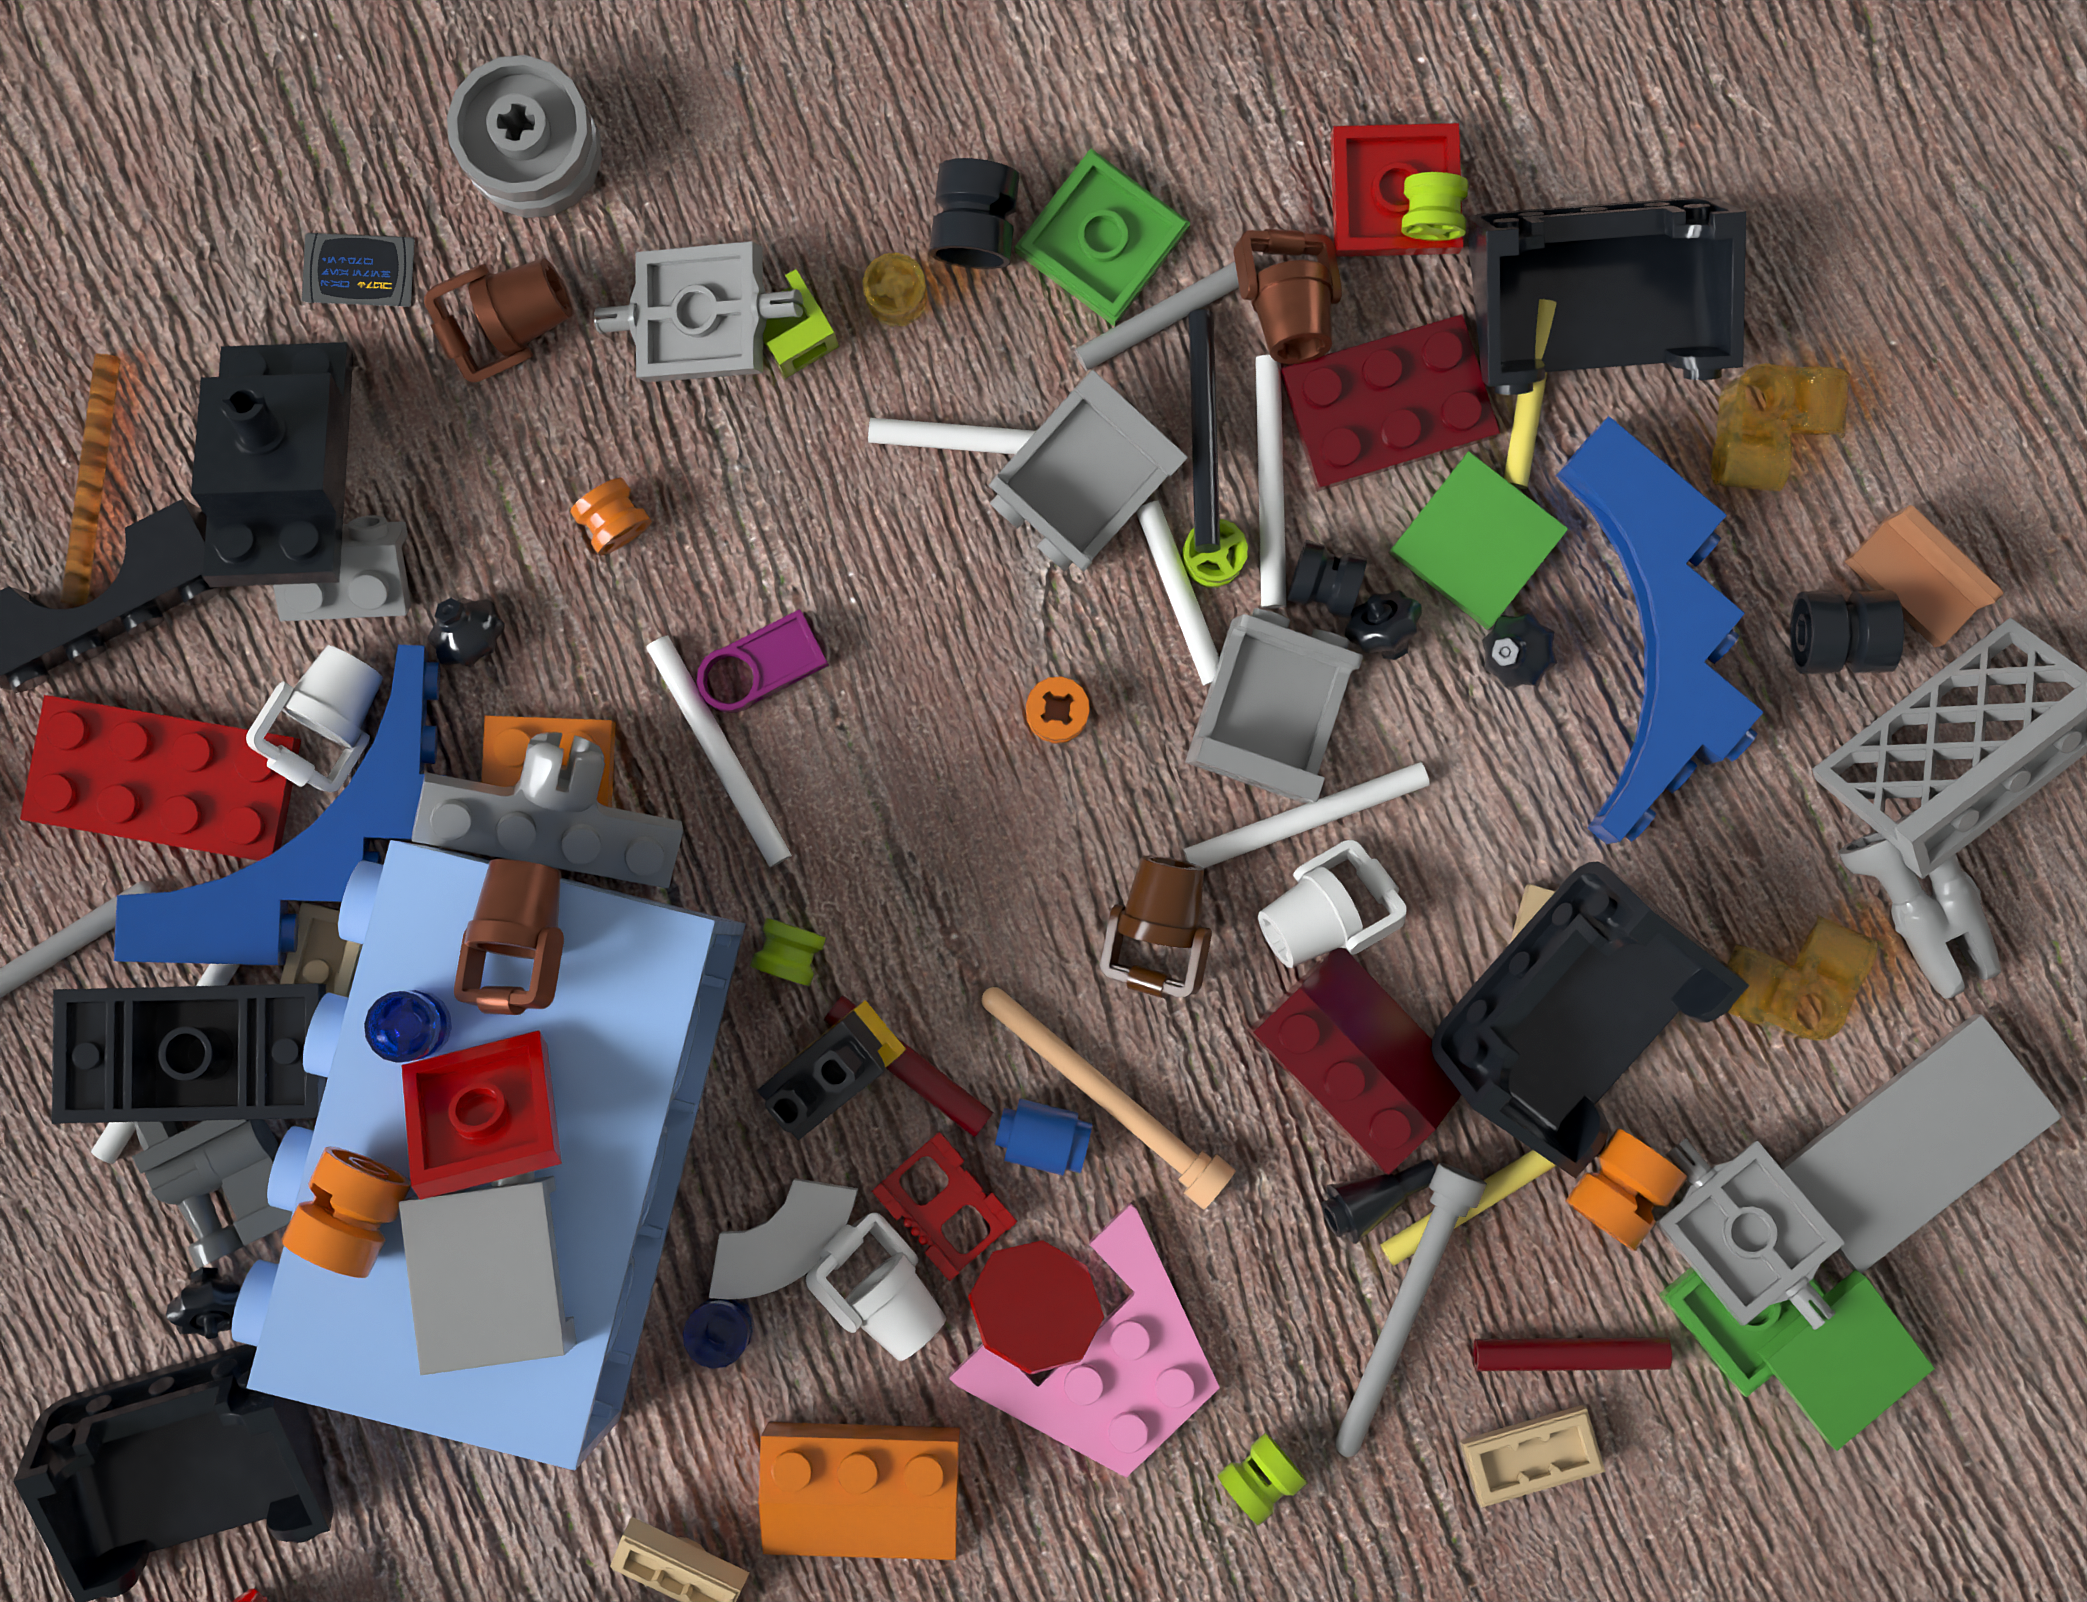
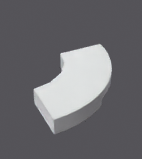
[709,1178,858,1299]

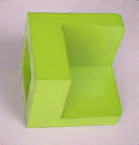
[763,269,839,378]

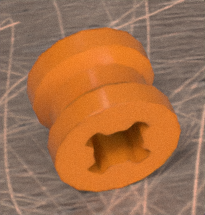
[570,477,652,556]
[1026,676,1090,744]

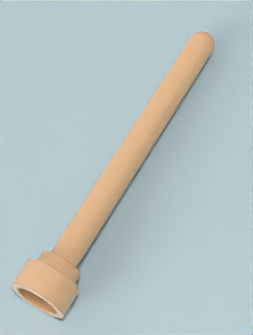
[982,987,1236,1210]

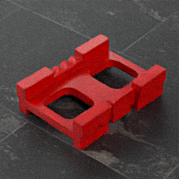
[871,1131,1018,1282]

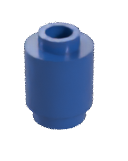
[995,1098,1093,1176]

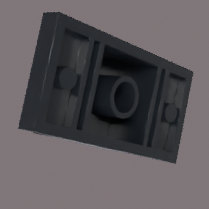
[191,342,353,587]
[52,983,326,1124]

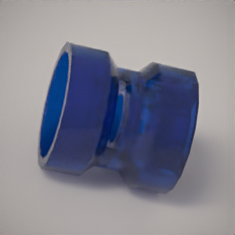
[364,990,452,1063]
[683,1298,755,1369]

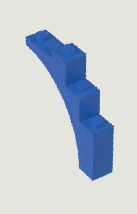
[1555,416,1763,844]
[114,644,446,965]

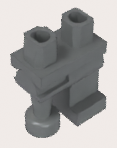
[132,1119,292,1269]

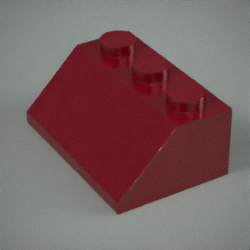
[1247,948,1462,1175]

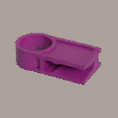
[697,609,829,713]

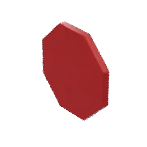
[968,1240,1104,1374]

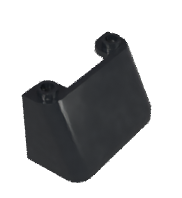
[1468,197,1746,395]
[1431,861,1750,1179]
[13,1344,334,1602]

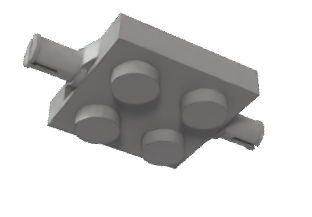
[594,241,803,382]
[1655,1138,1845,1330]

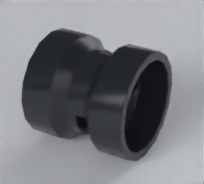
[1287,539,1367,619]

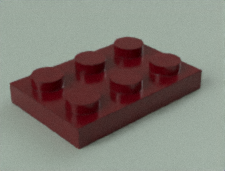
[1281,314,1500,492]

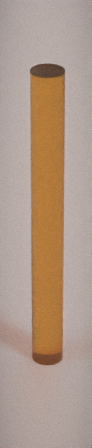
[60,353,121,606]

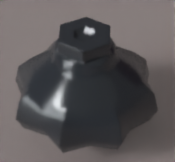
[1344,589,1422,660]
[428,597,505,667]
[1482,612,1557,690]
[166,1267,241,1339]

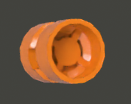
[1565,1128,1688,1251]
[281,1146,411,1278]

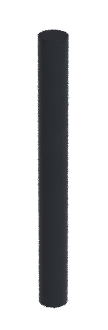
[1189,309,1221,553]

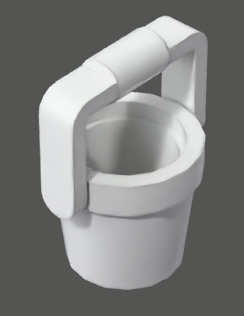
[246,645,383,792]
[1258,840,1406,968]
[806,1213,947,1361]

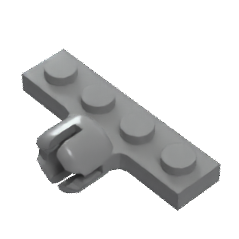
[412,732,683,889]

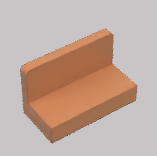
[1844,505,2004,648]

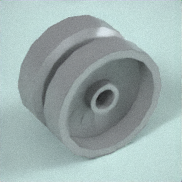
[447,55,602,218]

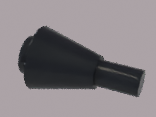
[1321,1159,1436,1244]

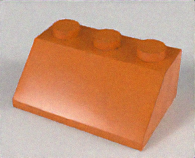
[758,1422,960,1560]

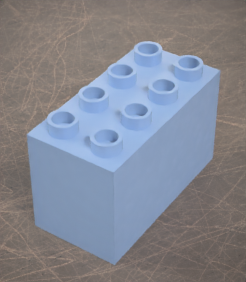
[232,840,746,1471]

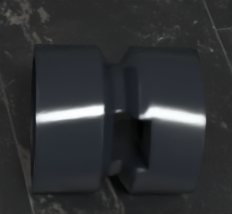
[929,158,1020,269]
[1790,590,1904,674]

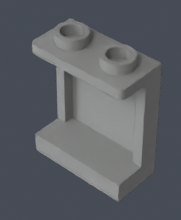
[988,369,1188,572]
[1185,608,1363,803]
[399,1171,577,1376]

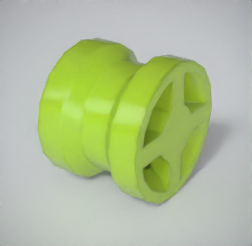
[1401,172,1469,241]
[1182,519,1248,588]
[750,917,827,986]

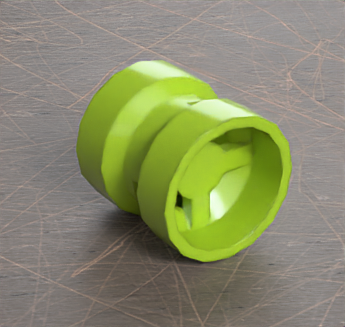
[1217,1432,1308,1526]

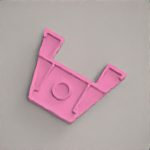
[949,1202,1220,1478]

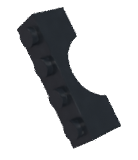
[0,499,222,693]

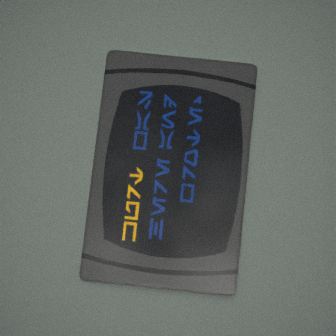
[302,233,415,307]

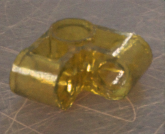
[1711,363,1850,492]
[1727,914,1878,1041]

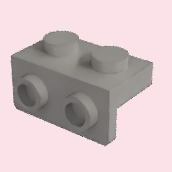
[273,515,411,621]

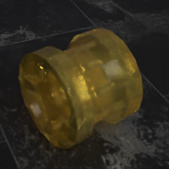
[862,252,928,327]

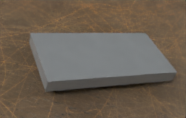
[1779,1014,2062,1274]

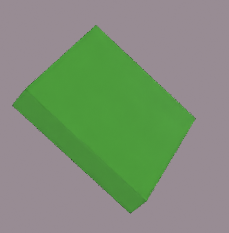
[1015,148,1191,327]
[1388,451,1568,630]
[1659,1267,1826,1397]
[1757,1269,1935,1451]

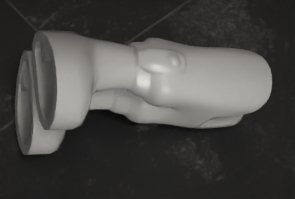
[1838,810,2001,999]

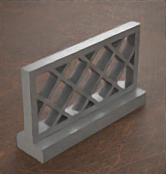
[1812,617,2087,879]

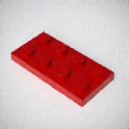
[20,695,301,861]

